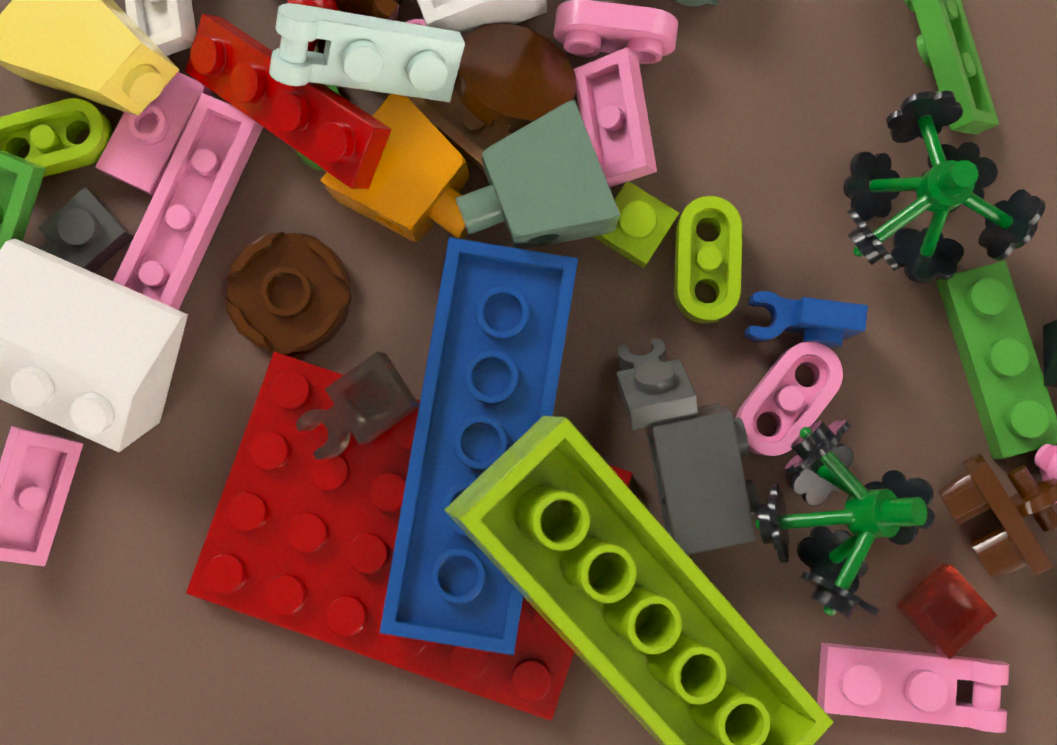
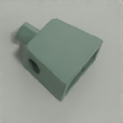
[455,100,620,250]

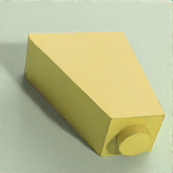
[0,0,179,116]

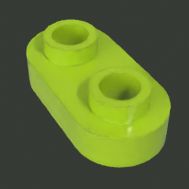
[0,98,113,177]
[674,196,742,324]

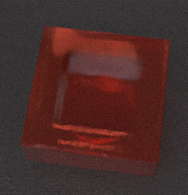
[896,563,998,659]

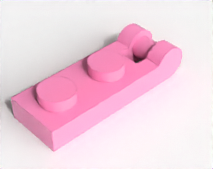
[817,642,1010,733]

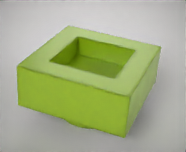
[593,181,679,269]

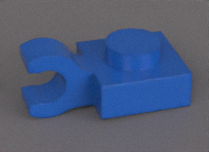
[744,291,868,347]

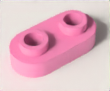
[553,0,678,64]
[736,342,843,456]

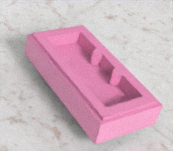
[95,72,213,196]

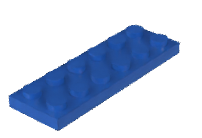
[379,237,578,655]

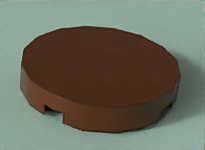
[454,23,576,133]
[225,232,352,356]

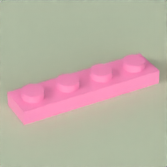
[113,93,263,310]

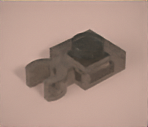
[295,351,419,460]

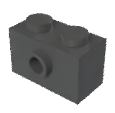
[645,403,760,555]

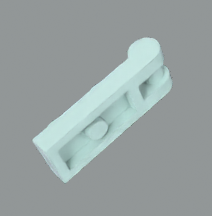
[269,3,465,102]

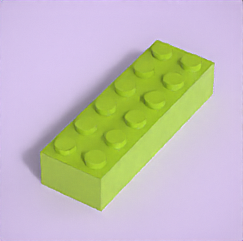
[444,416,834,745]

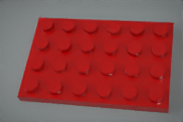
[186,351,633,721]

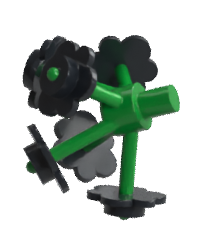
[843,91,1046,284]
[756,420,935,619]

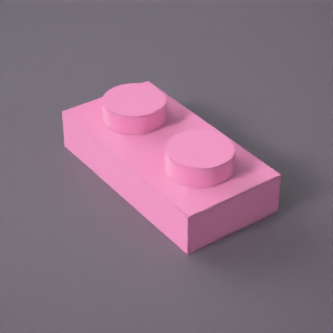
[573,47,657,188]
[0,426,84,567]

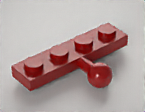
[185,0,392,189]

